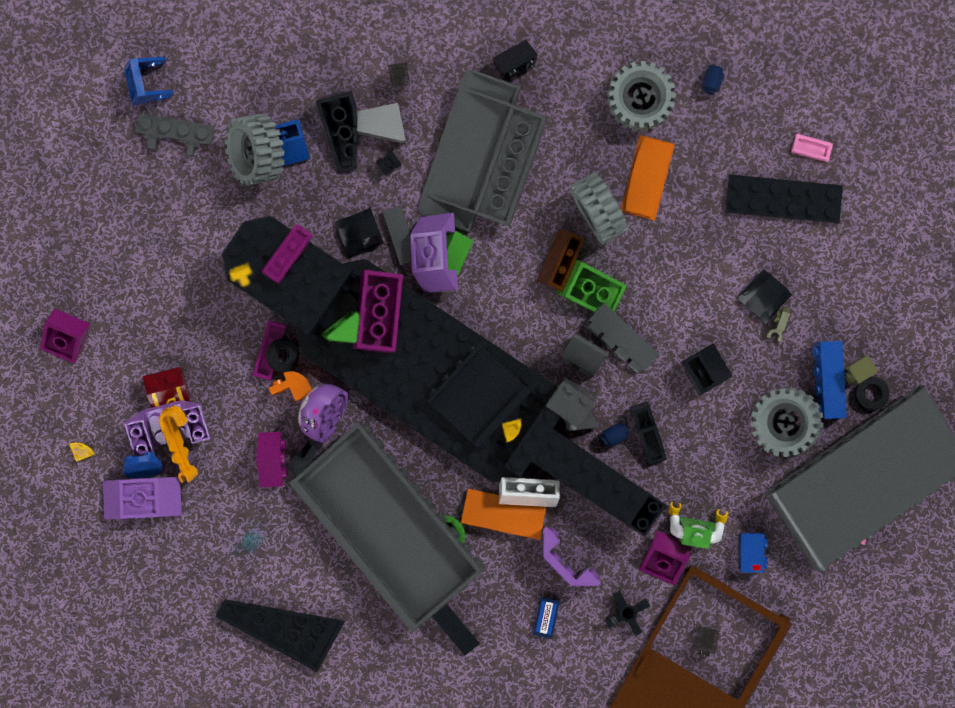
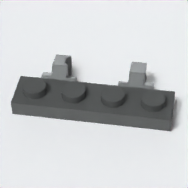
[135,113,215,157]

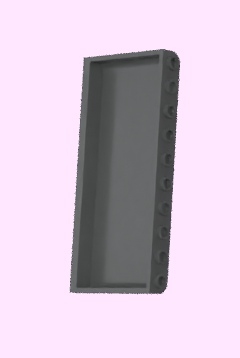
[764,384,955,571]
[289,423,485,633]

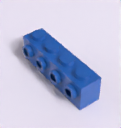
[812,341,847,419]

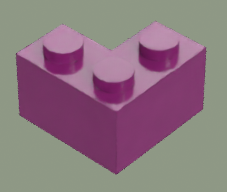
[256,432,287,487]

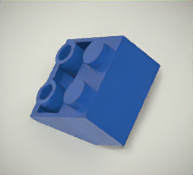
[275,119,310,167]

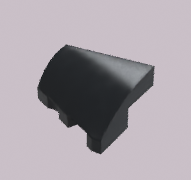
[287,438,323,477]

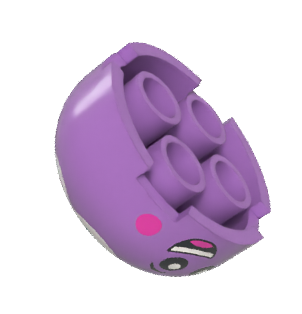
[298,384,348,443]

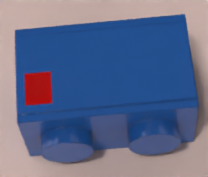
[739,533,768,573]

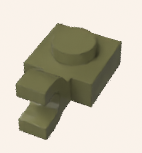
[766,306,790,342]

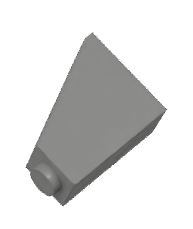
[357,103,406,144]

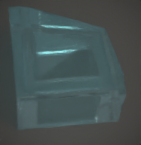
[240,530,264,553]

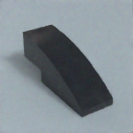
[629,401,667,466]
[432,604,480,656]

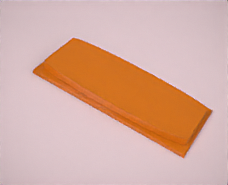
[621,135,675,221]
[461,489,546,540]

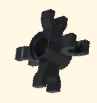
[605,590,650,636]

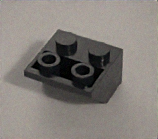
[492,40,538,81]
[680,343,732,395]

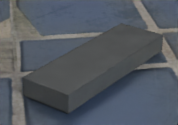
[382,205,412,266]

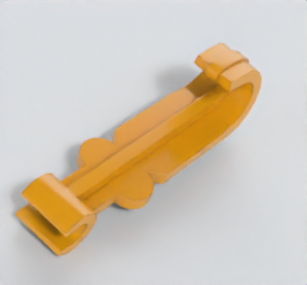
[159,406,198,483]

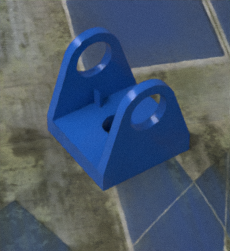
[124,57,174,106]

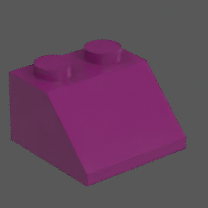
[40,309,90,364]
[639,530,692,585]

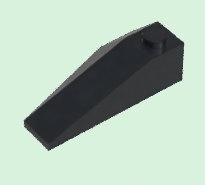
[316,91,357,173]

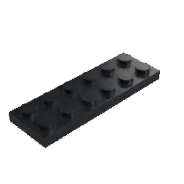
[725,174,843,224]

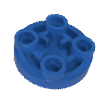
[123,452,162,479]

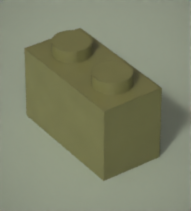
[844,355,878,385]

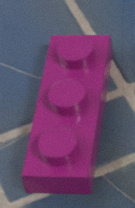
[262,224,313,283]
[252,320,287,381]

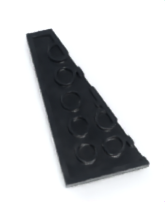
[215,599,345,672]

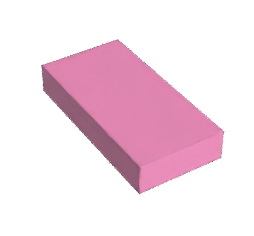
[791,134,833,162]

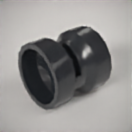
[376,150,402,176]

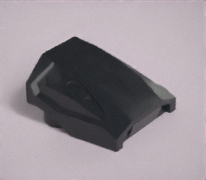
[336,207,384,257]
[737,269,792,324]

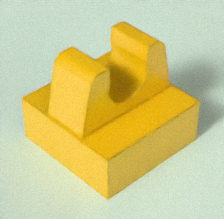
[230,263,251,287]

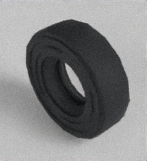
[266,338,299,373]
[855,376,890,411]

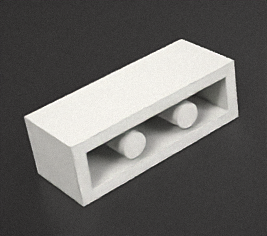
[499,477,560,507]

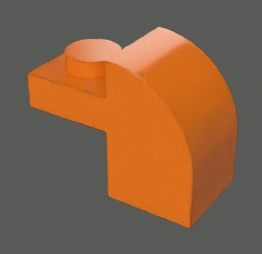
[269,371,312,402]

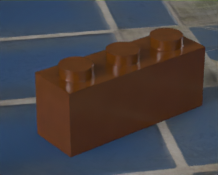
[536,229,585,292]

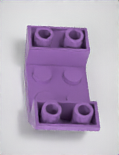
[410,213,458,293]
[124,400,210,457]
[103,477,182,519]
[542,526,601,586]

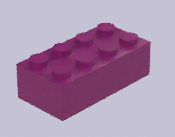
[353,270,403,353]

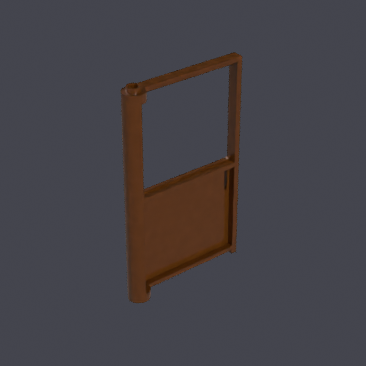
[609,565,792,708]

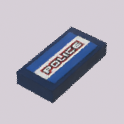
[533,597,560,639]

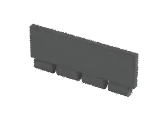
[586,303,659,374]

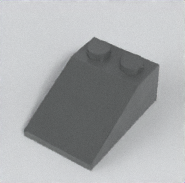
[561,334,609,377]
[546,376,598,428]

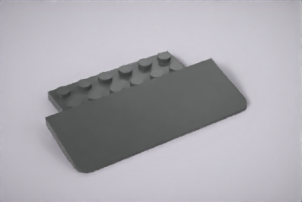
[418,70,549,232]

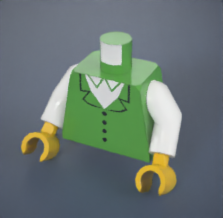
[668,502,728,549]

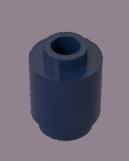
[701,65,724,95]
[600,422,629,449]

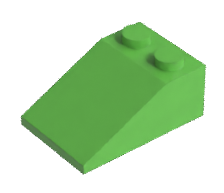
[555,260,627,312]

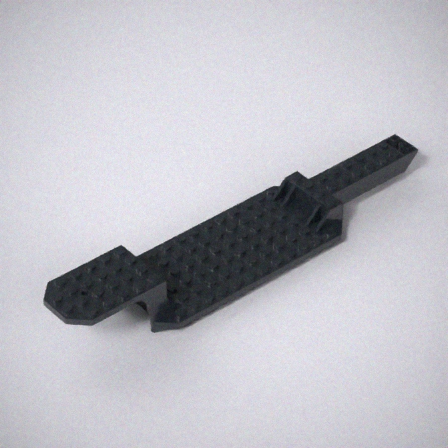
[222,216,666,537]

